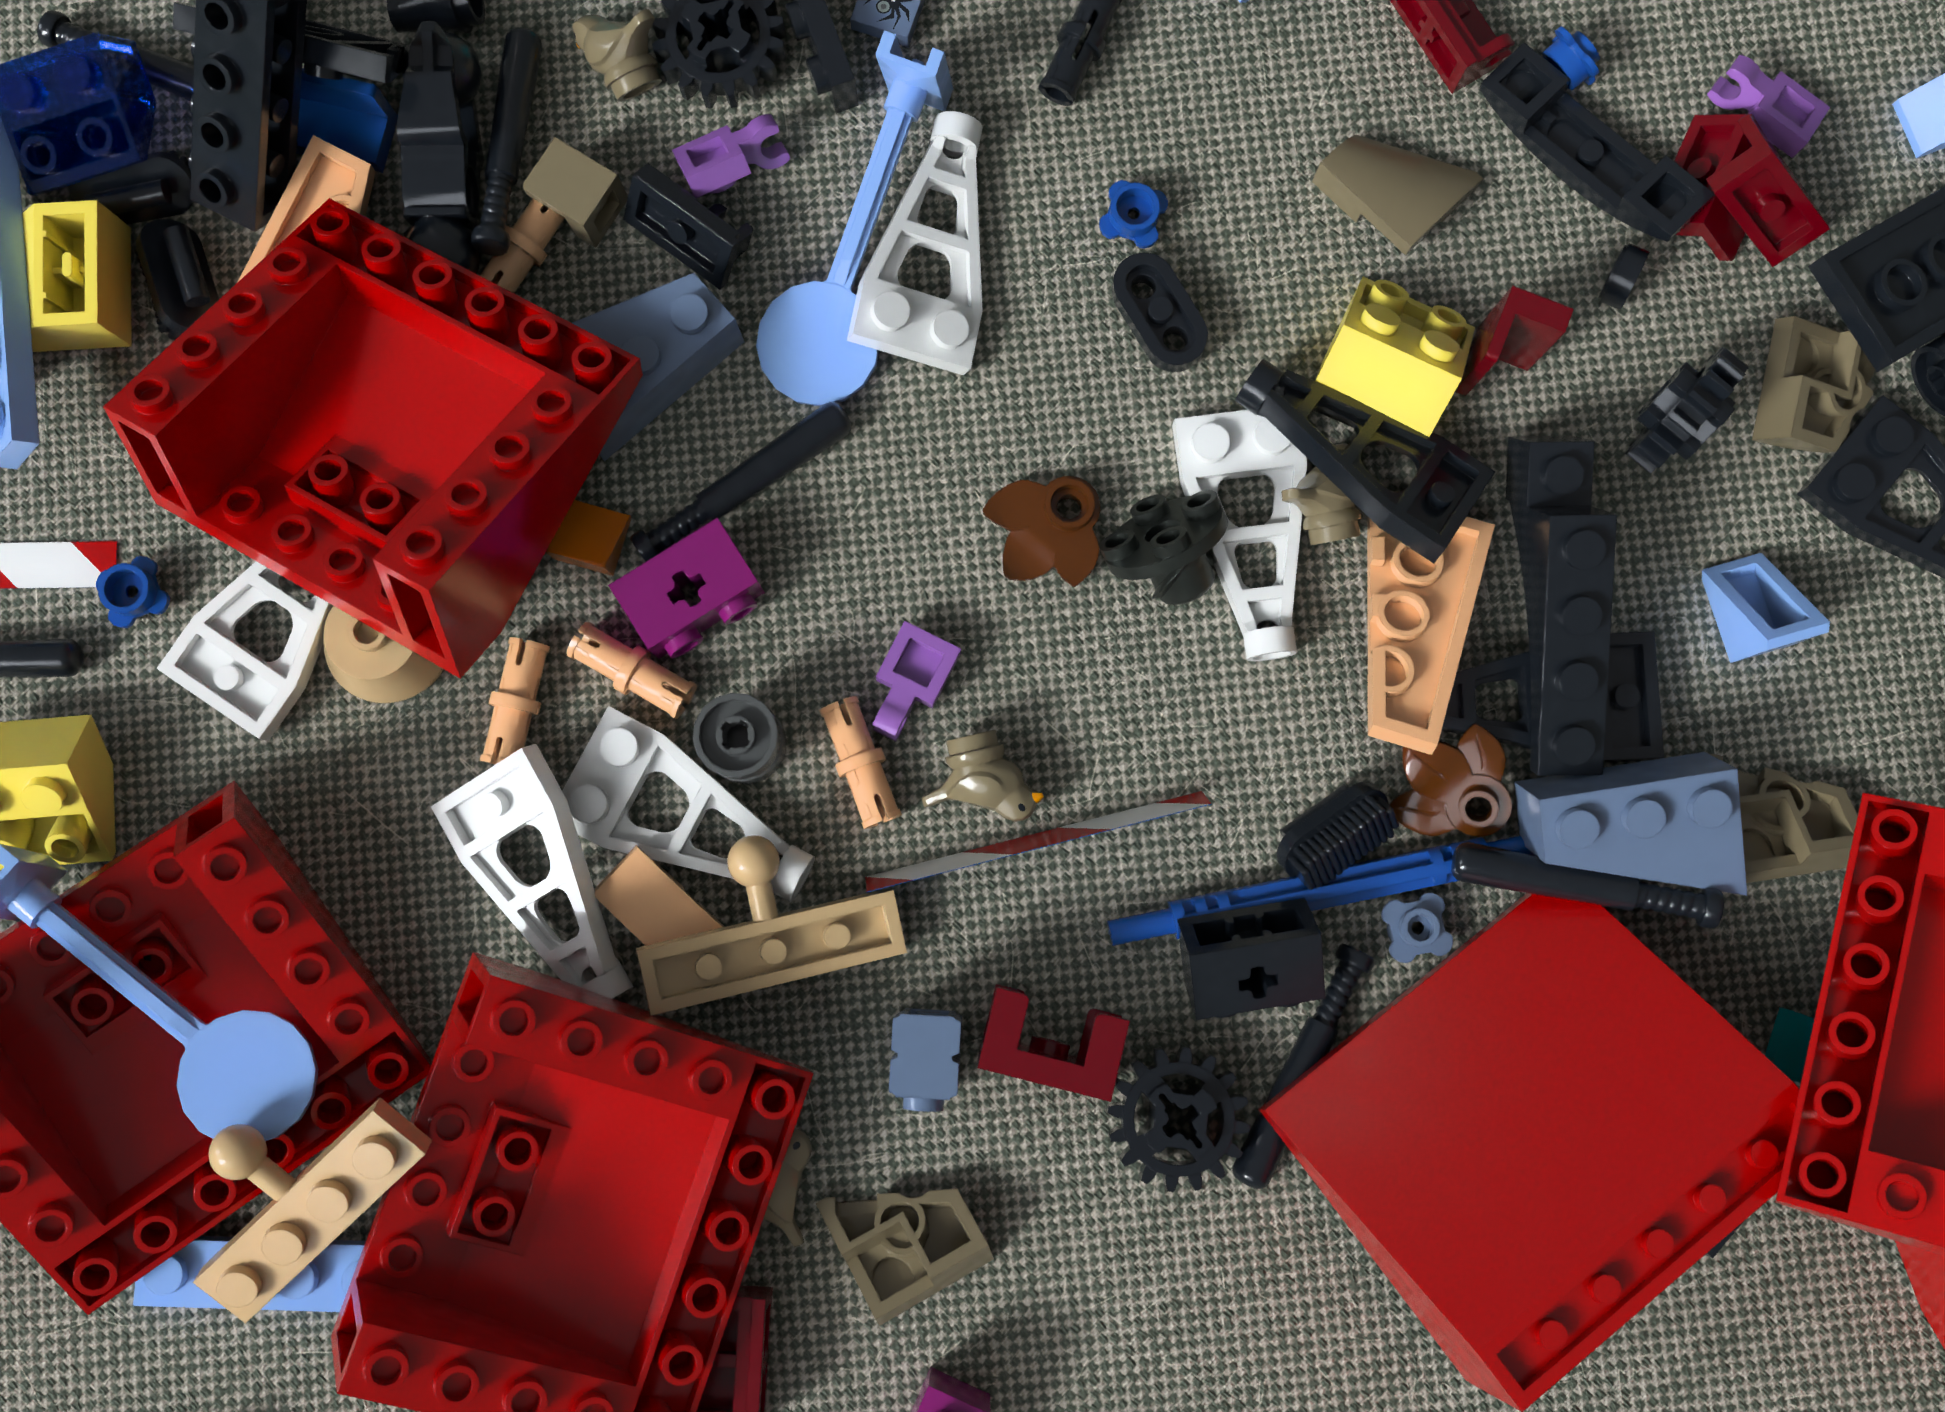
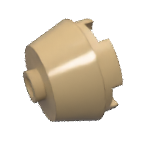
[324,606,444,703]

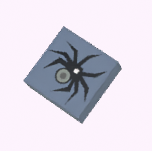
[850,0,925,48]

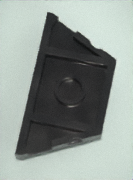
[173,2,408,83]

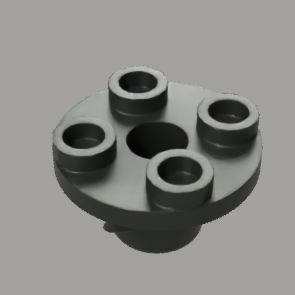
[1099,490,1228,605]

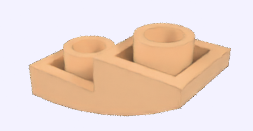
[595,845,725,946]

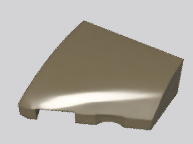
[1312,134,1484,256]
[1752,316,1876,453]
[1710,754,1858,883]
[816,1189,994,1326]

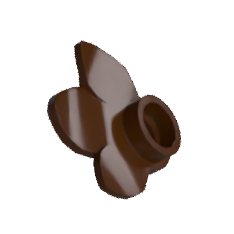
[983,476,1100,587]
[1389,723,1512,837]

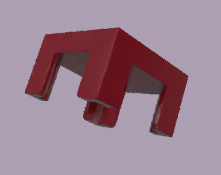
[977,984,1130,1102]

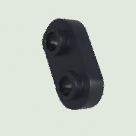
[1112,252,1208,372]

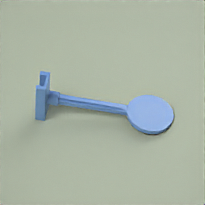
[756,30,953,407]
[0,844,319,1141]

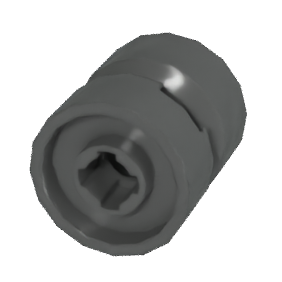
[693,693,787,784]

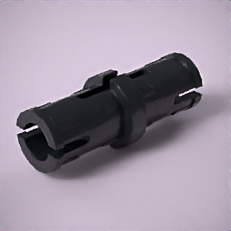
[1038,0,1122,106]

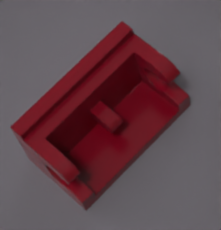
[1390,0,1515,94]
[696,1285,773,1412]

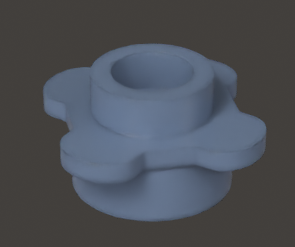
[1381,893,1453,963]

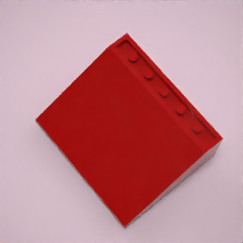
[103,198,643,679]
[0,781,432,1315]
[1775,793,1945,1256]
[1259,893,1799,1412]
[331,952,814,1412]

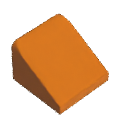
[546,500,632,576]

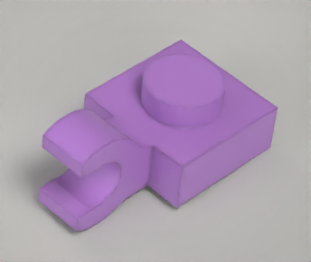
[1707,55,1830,158]
[672,114,790,198]
[872,621,961,742]

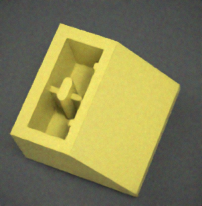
[22,200,132,352]
[1315,276,1475,437]
[0,715,116,870]

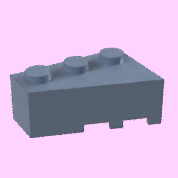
[572,273,744,461]
[1514,752,1747,896]

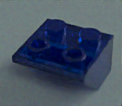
[0,33,157,196]

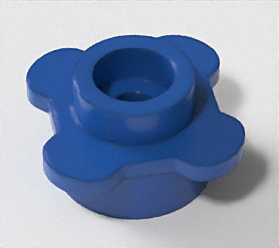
[1542,26,1600,90]
[1099,180,1168,249]
[96,556,170,628]

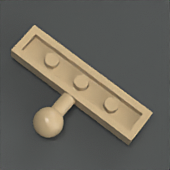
[636,835,907,1016]
[193,1097,432,1324]

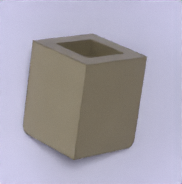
[523,137,628,248]

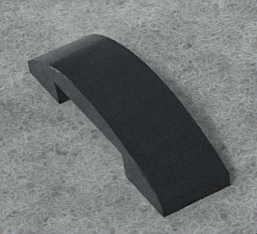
[1479,42,1715,242]

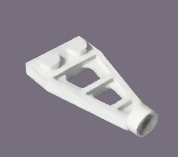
[847,111,983,375]
[1172,410,1307,661]
[157,561,333,741]
[562,706,815,902]
[431,744,633,999]

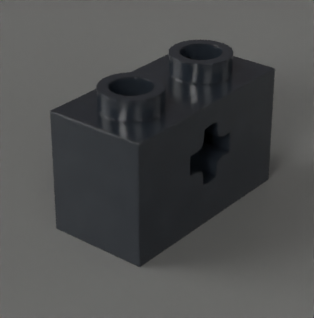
[1177,898,1325,1020]

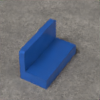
[296,68,398,173]

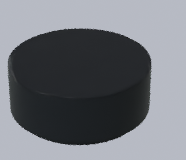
[1598,243,1650,310]

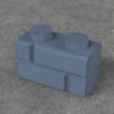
[889,1008,962,1112]

